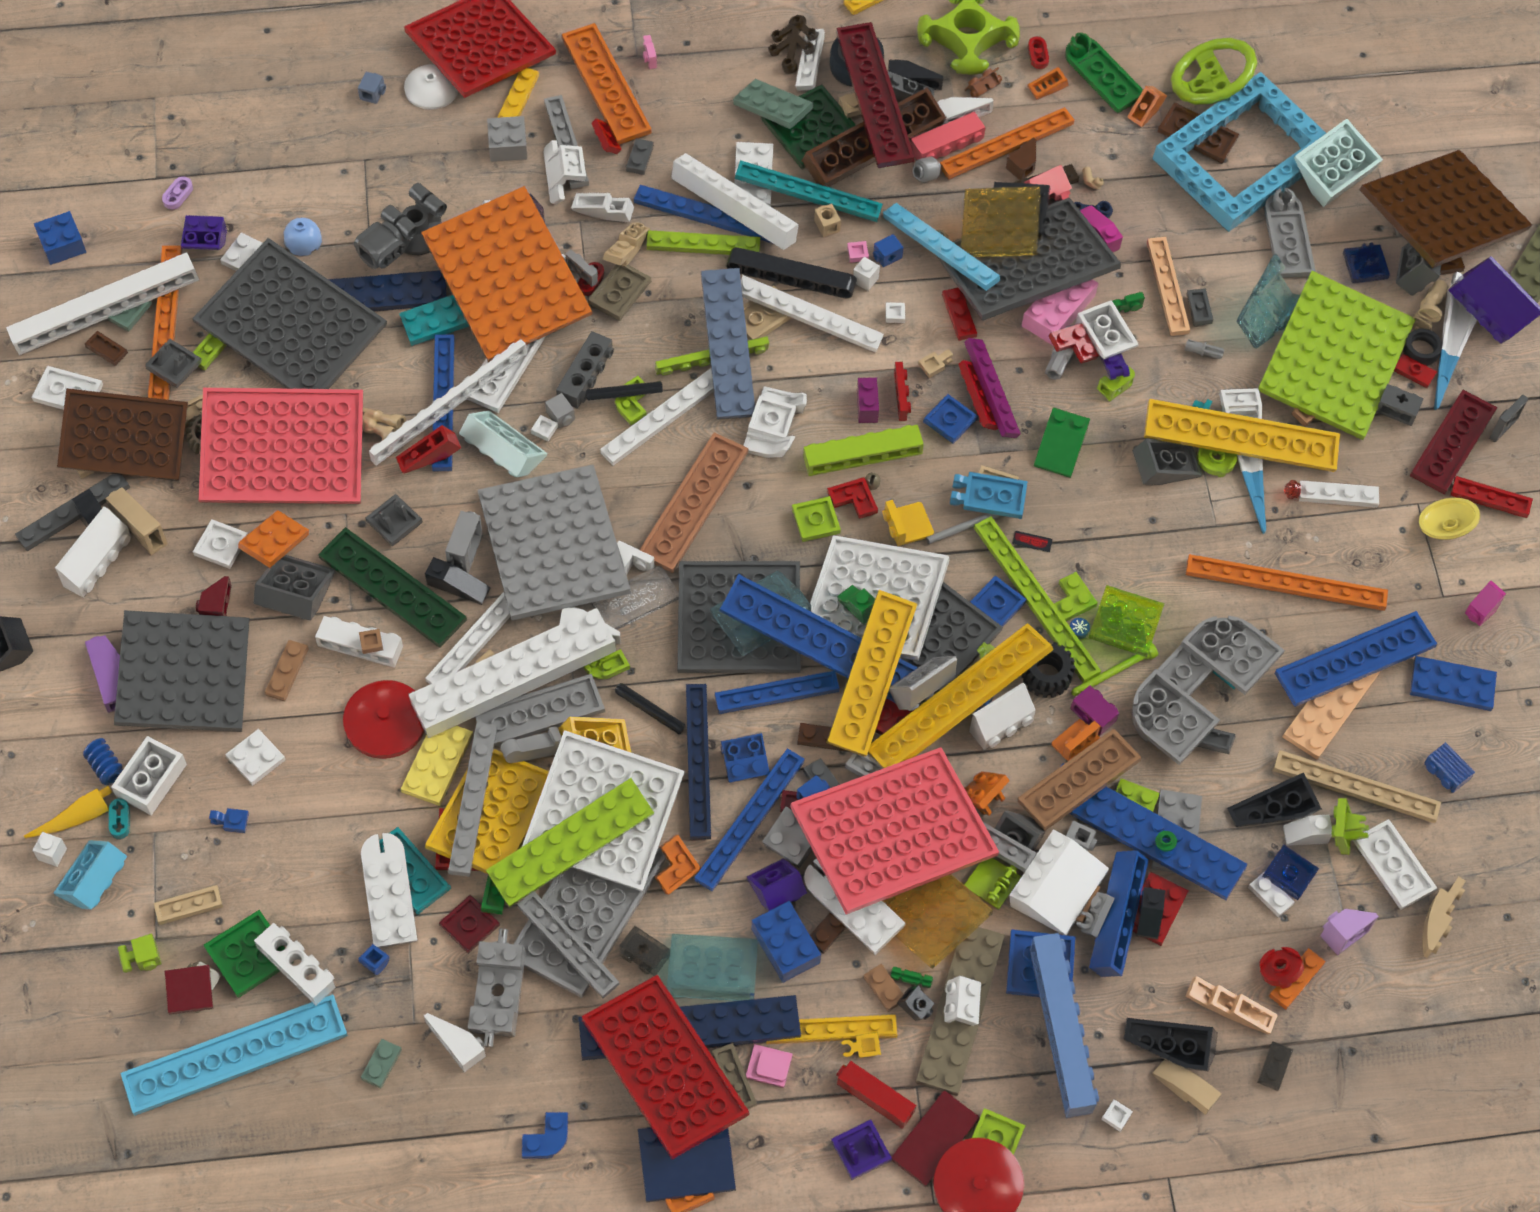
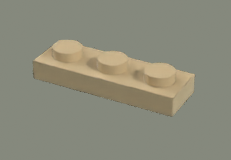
[154,885,223,925]

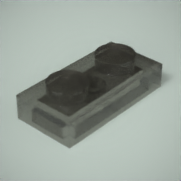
[1257,1041,1293,1091]

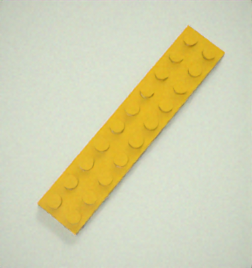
[1144,399,1340,472]
[868,623,1054,768]

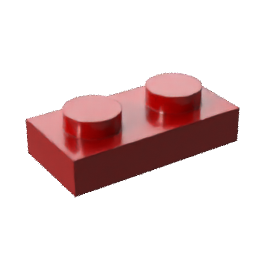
[591,118,622,154]

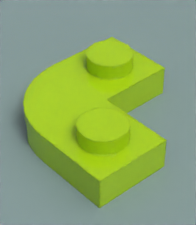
[615,376,647,425]
[583,649,630,679]

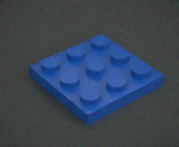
[1006,929,1076,997]

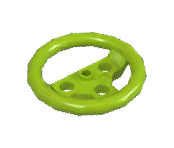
[1171,38,1258,105]

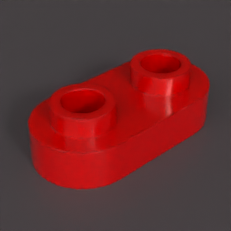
[1028,36,1049,69]
[577,262,604,296]

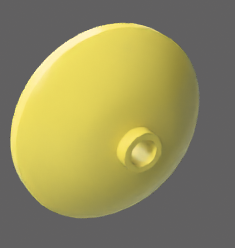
[1419,498,1480,540]

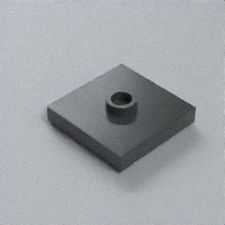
[1490,394,1528,442]

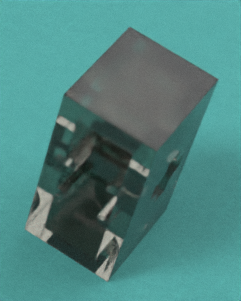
[619,926,670,976]

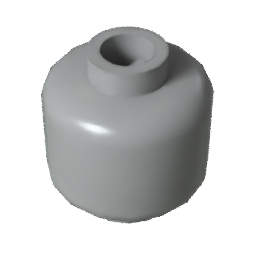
[913,156,941,183]

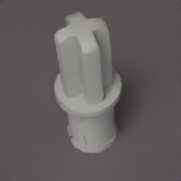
[1185,339,1224,359]

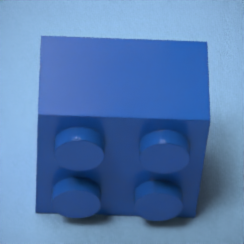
[33,211,87,265]

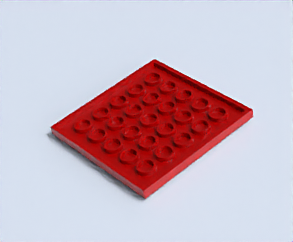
[404,0,556,98]

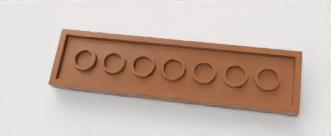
[640,432,748,573]

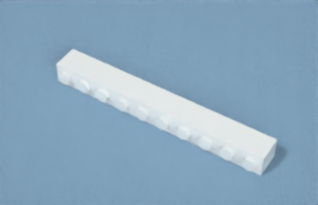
[6,252,199,355]

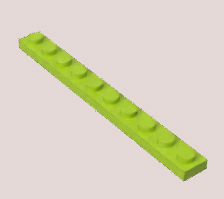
[974,516,1101,683]

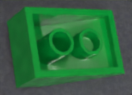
[1034,407,1090,478]

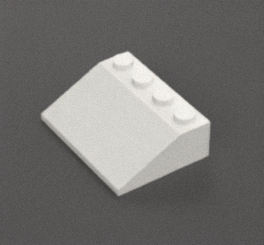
[1010,829,1109,935]

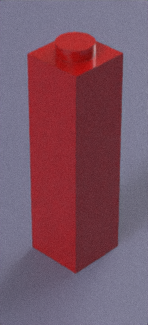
[836,1060,917,1129]

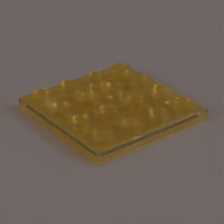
[961,186,1041,257]
[883,874,993,969]

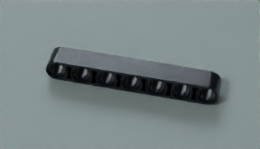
[726,247,857,299]

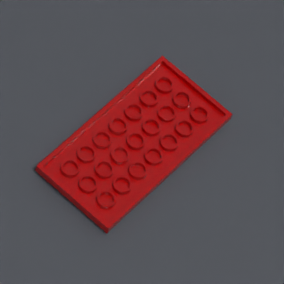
[582,975,749,1159]

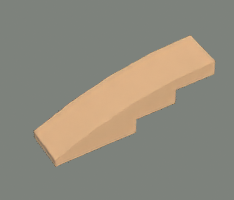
[1185,976,1277,1035]

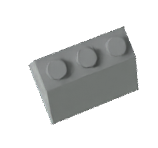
[889,656,957,711]

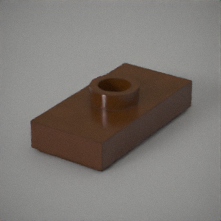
[85,331,128,366]

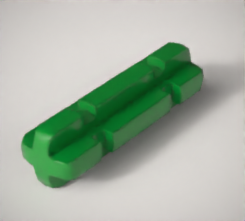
[890,967,933,988]

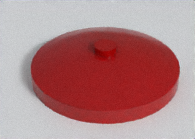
[343,680,425,759]
[933,1138,1024,1212]

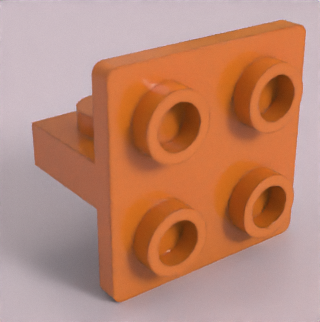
[1051,719,1100,761]

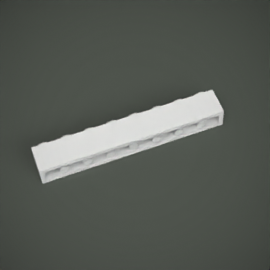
[671,153,799,250]

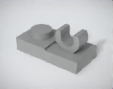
[1076,892,1115,937]

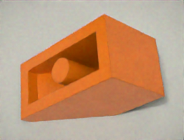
[1127,86,1167,127]

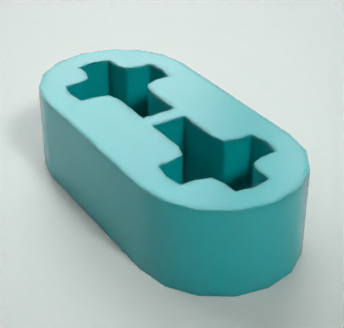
[109,798,130,839]

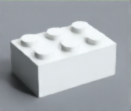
[111,736,187,815]

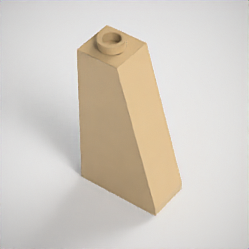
[105,487,167,556]

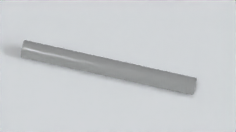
[926,513,1000,544]

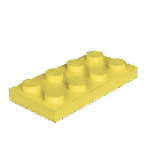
[401,726,473,806]

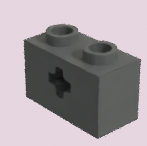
[1376,384,1424,426]

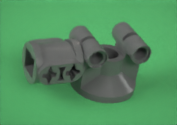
[354,182,447,269]

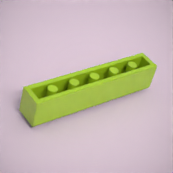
[803,424,924,476]

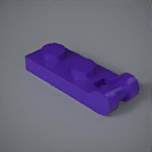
[1100,353,1130,380]

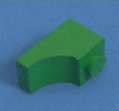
[837,585,875,625]

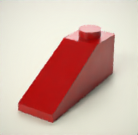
[396,425,461,474]

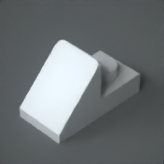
[617,541,655,575]

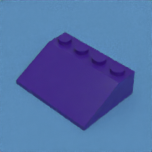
[1448,256,1540,344]

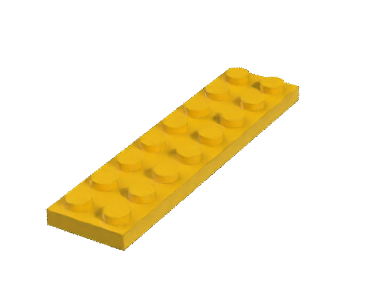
[826,590,917,757]

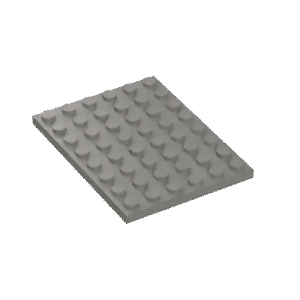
[478,465,631,621]

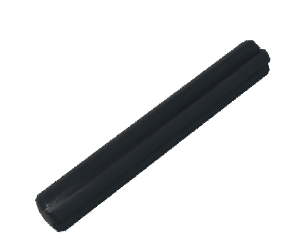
[586,381,663,401]
[615,683,685,734]

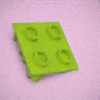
[963,858,1022,910]

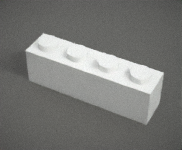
[315,616,403,668]

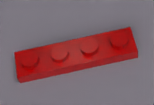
[958,360,998,431]
[1450,476,1533,518]

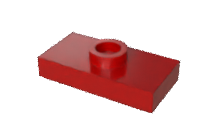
[1394,354,1437,388]

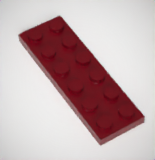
[1410,390,1498,495]

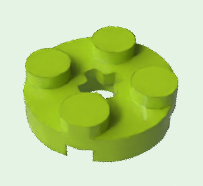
[1197,448,1237,477]

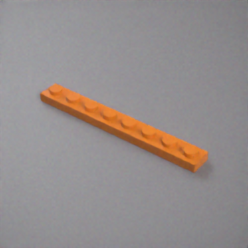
[940,107,1074,180]

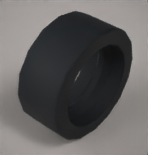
[1403,328,1442,366]

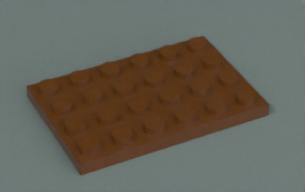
[57,388,188,481]

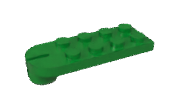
[1065,33,1143,114]

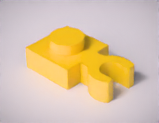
[841,1032,881,1058]

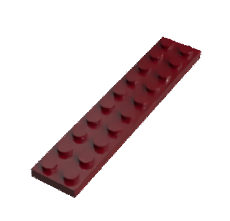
[836,22,915,169]

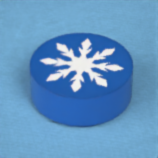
[1070,618,1090,639]

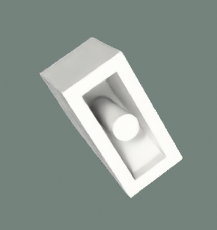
[1283,814,1332,846]

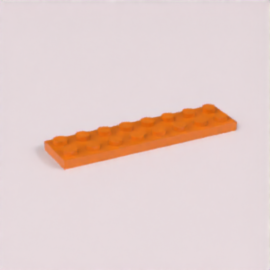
[562,23,652,145]

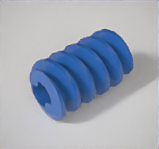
[83,738,123,785]

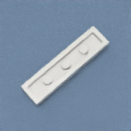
[795,29,825,91]
[1299,481,1379,508]

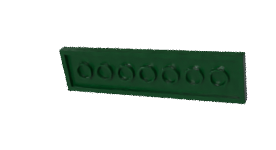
[318,527,467,648]

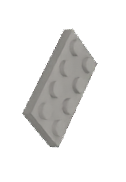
[1151,789,1202,873]

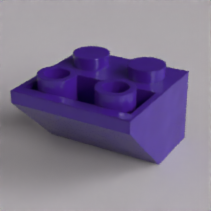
[181,215,227,250]

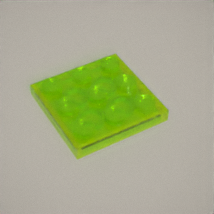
[1089,585,1165,657]

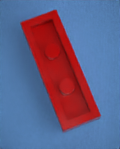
[942,287,977,341]
[894,361,911,421]

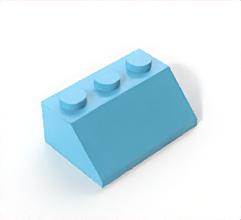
[53,840,127,910]

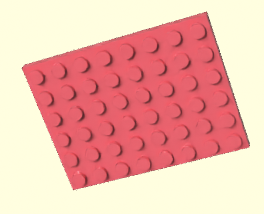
[199,387,363,504]
[790,747,999,914]

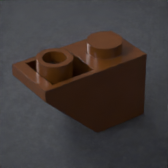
[1006,137,1036,180]

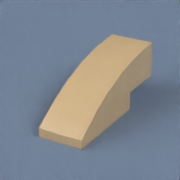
[1152,1059,1222,1115]

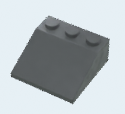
[254,555,336,621]

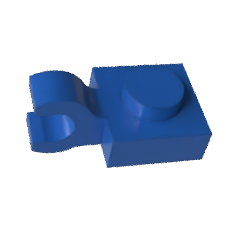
[209,808,249,833]

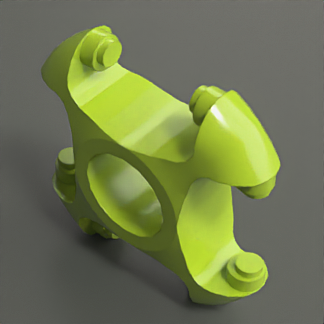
[917,0,1020,75]

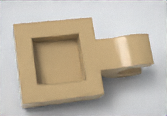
[918,349,953,378]

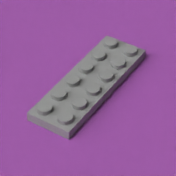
[475,674,605,747]

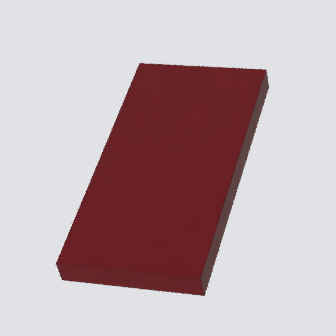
[892,1090,980,1187]

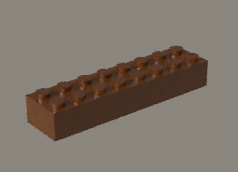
[802,87,947,187]

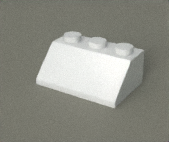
[969,683,1036,750]

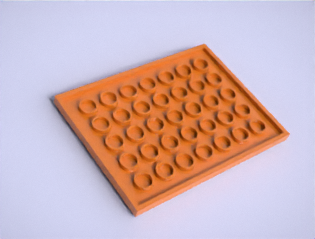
[421,186,592,362]

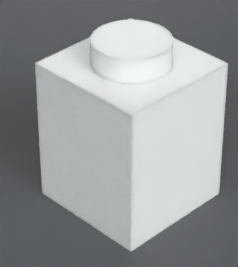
[853,257,880,291]
[32,832,67,867]

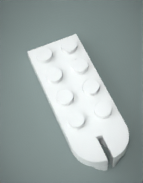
[361,833,418,948]
[804,859,906,955]

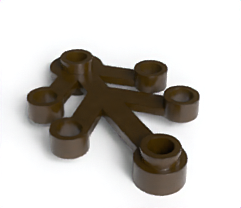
[768,15,818,74]

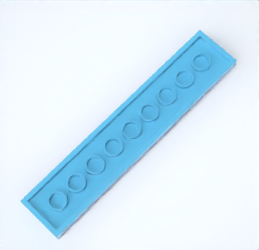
[120,994,348,1116]

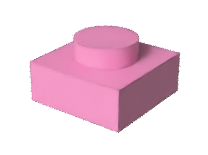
[847,241,869,263]

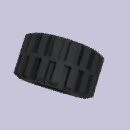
[1021,641,1075,698]

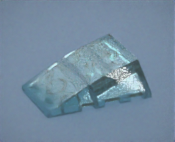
[1236,254,1300,349]

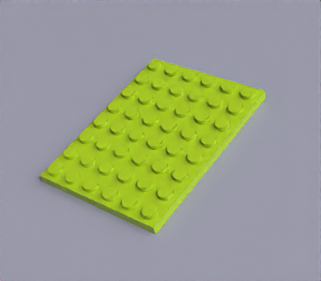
[1258,271,1416,440]

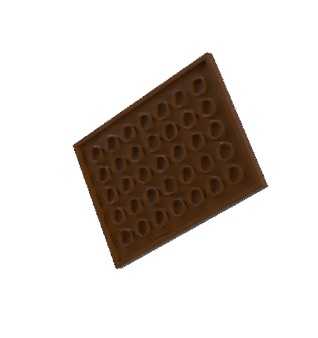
[1359,150,1532,268]

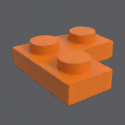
[655,834,701,895]

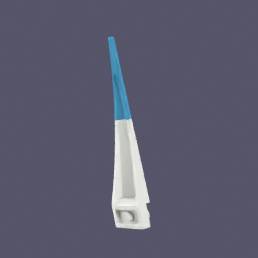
[1434,272,1477,410]
[1219,388,1266,534]

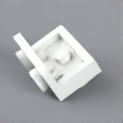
[944,976,981,1026]

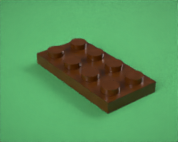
[1157,102,1240,164]

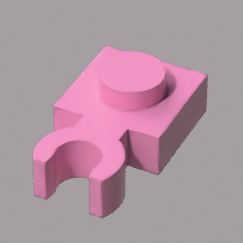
[643,35,657,69]

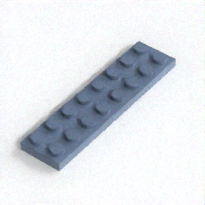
[701,268,755,419]

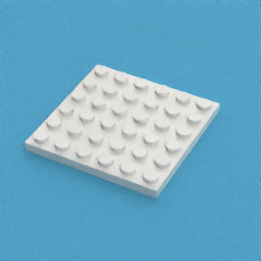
[808,535,950,661]
[522,730,685,892]

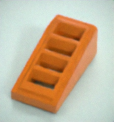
[1027,67,1068,100]

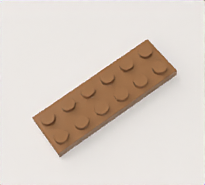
[1017,729,1141,831]

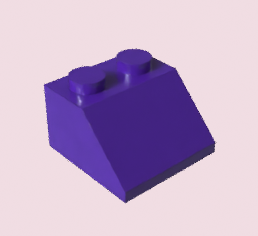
[747,858,807,911]

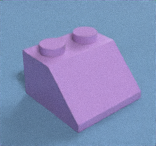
[1320,909,1379,956]

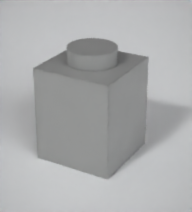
[545,393,575,429]

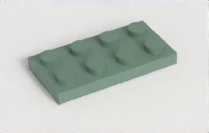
[733,79,813,129]

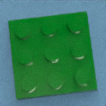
[203,909,294,998]

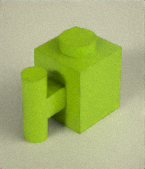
[118,934,162,973]

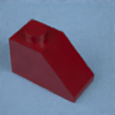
[196,576,232,616]

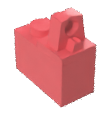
[1024,165,1072,202]

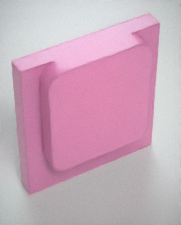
[746,1044,793,1088]

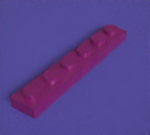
[964,338,1021,438]

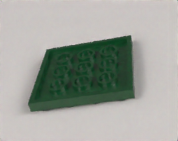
[761,84,856,169]

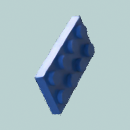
[1410,656,1497,711]

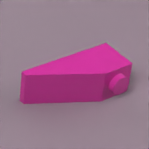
[1080,205,1123,252]

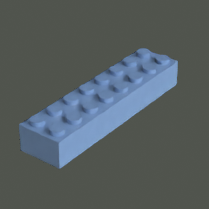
[1030,933,1099,1118]

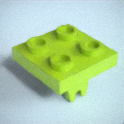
[1332,798,1370,855]

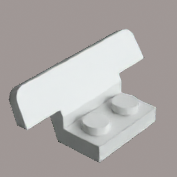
[544,140,586,205]

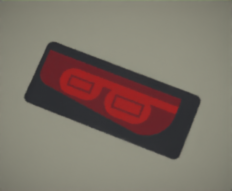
[1013,531,1052,552]

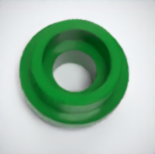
[1155,831,1177,852]

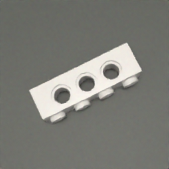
[254,923,335,1005]

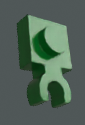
[1112,292,1145,312]

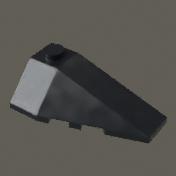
[1227,772,1322,827]
[1124,1018,1218,1071]

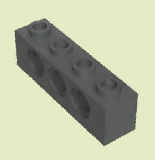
[556,331,614,409]

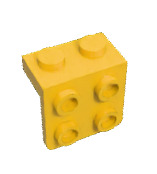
[882,500,934,546]

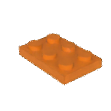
[238,510,309,568]

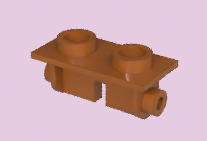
[964,67,1002,98]

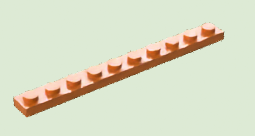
[148,245,183,400]
[1185,554,1388,611]

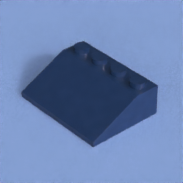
[638,1127,736,1203]

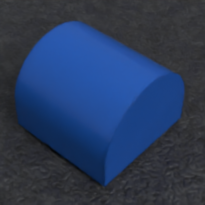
[358,944,389,975]

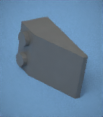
[1396,242,1441,296]
[1132,439,1202,485]

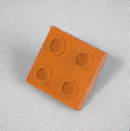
[964,771,1010,816]

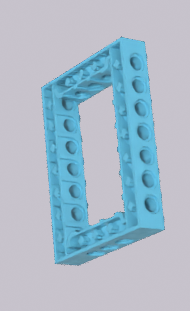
[1152,72,1326,232]

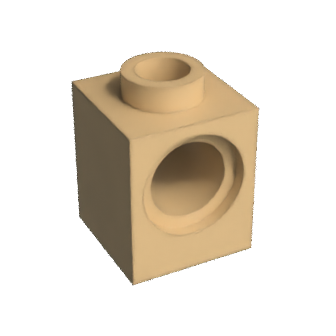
[814,204,841,237]

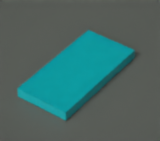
[379,827,451,915]

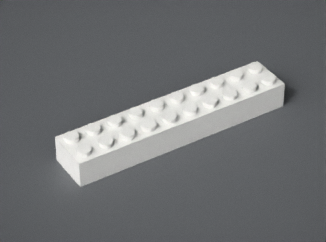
[408,608,616,738]

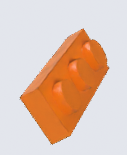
[1269,948,1326,1010]

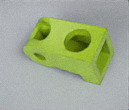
[1097,367,1135,401]

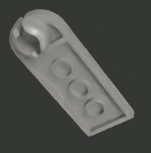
[1264,188,1316,278]

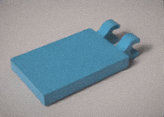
[950,472,1028,519]

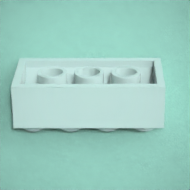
[459,411,548,477]

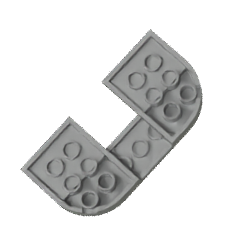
[1131,616,1285,765]

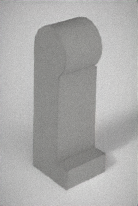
[500,726,562,763]

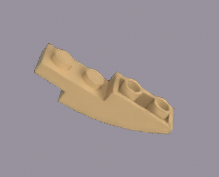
[603,222,650,266]
[1422,876,1466,958]

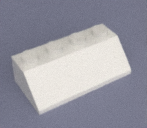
[55,507,131,598]

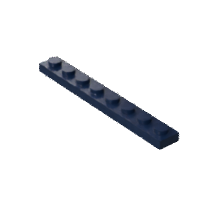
[686,684,711,840]

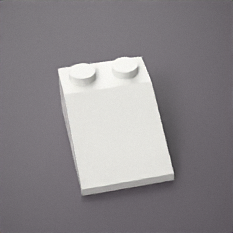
[1075,300,1139,359]

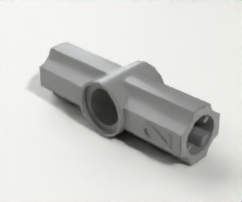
[1045,325,1074,380]

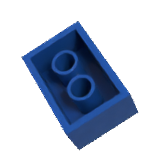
[751,901,821,983]

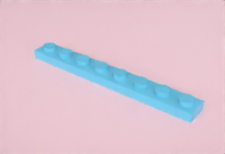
[883,203,1000,291]

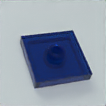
[1262,844,1319,900]

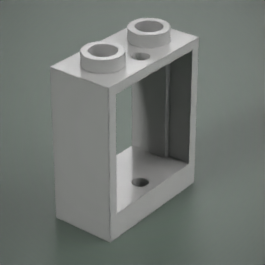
[445,511,483,573]

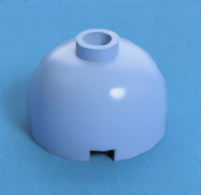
[284,217,322,256]

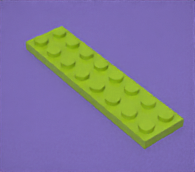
[486,778,654,907]

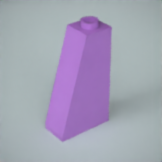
[85,635,120,713]

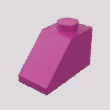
[1465,581,1506,626]

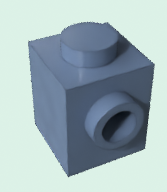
[358,72,386,104]

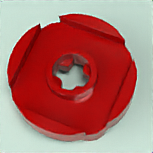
[1259,947,1305,989]

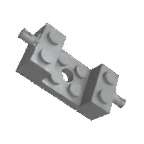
[468,928,526,1047]

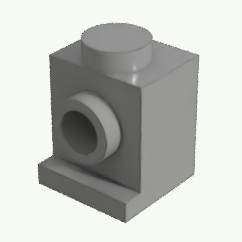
[1066,821,1097,851]

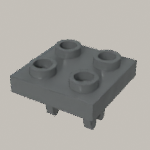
[145,339,202,388]
[365,494,423,547]

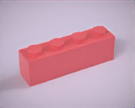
[910,112,985,160]

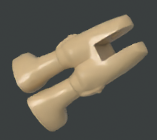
[1413,280,1448,330]
[362,407,406,441]

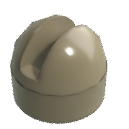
[865,472,880,490]

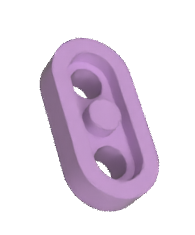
[162,177,193,209]

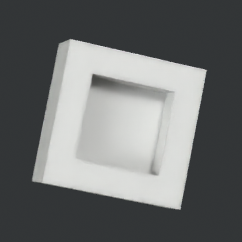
[885,303,905,323]
[531,415,558,441]
[1101,1100,1133,1132]

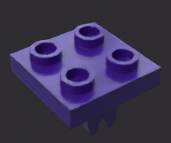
[831,1119,892,1180]

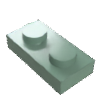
[361,1039,402,1089]

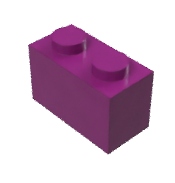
[857,377,879,423]
[1070,685,1119,736]

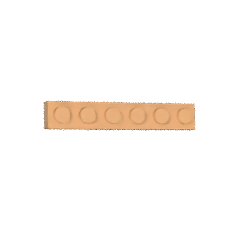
[1147,237,1190,336]

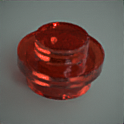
[1284,480,1301,500]

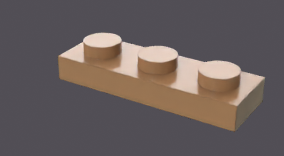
[265,640,309,701]

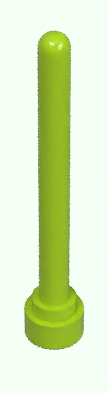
[1071,642,1159,696]

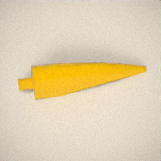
[24,786,112,838]

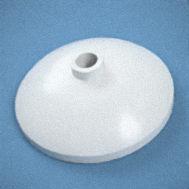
[404,64,459,110]

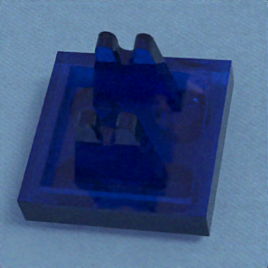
[1343,242,1390,284]

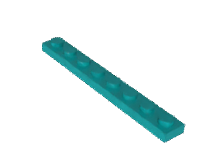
[735,160,883,222]

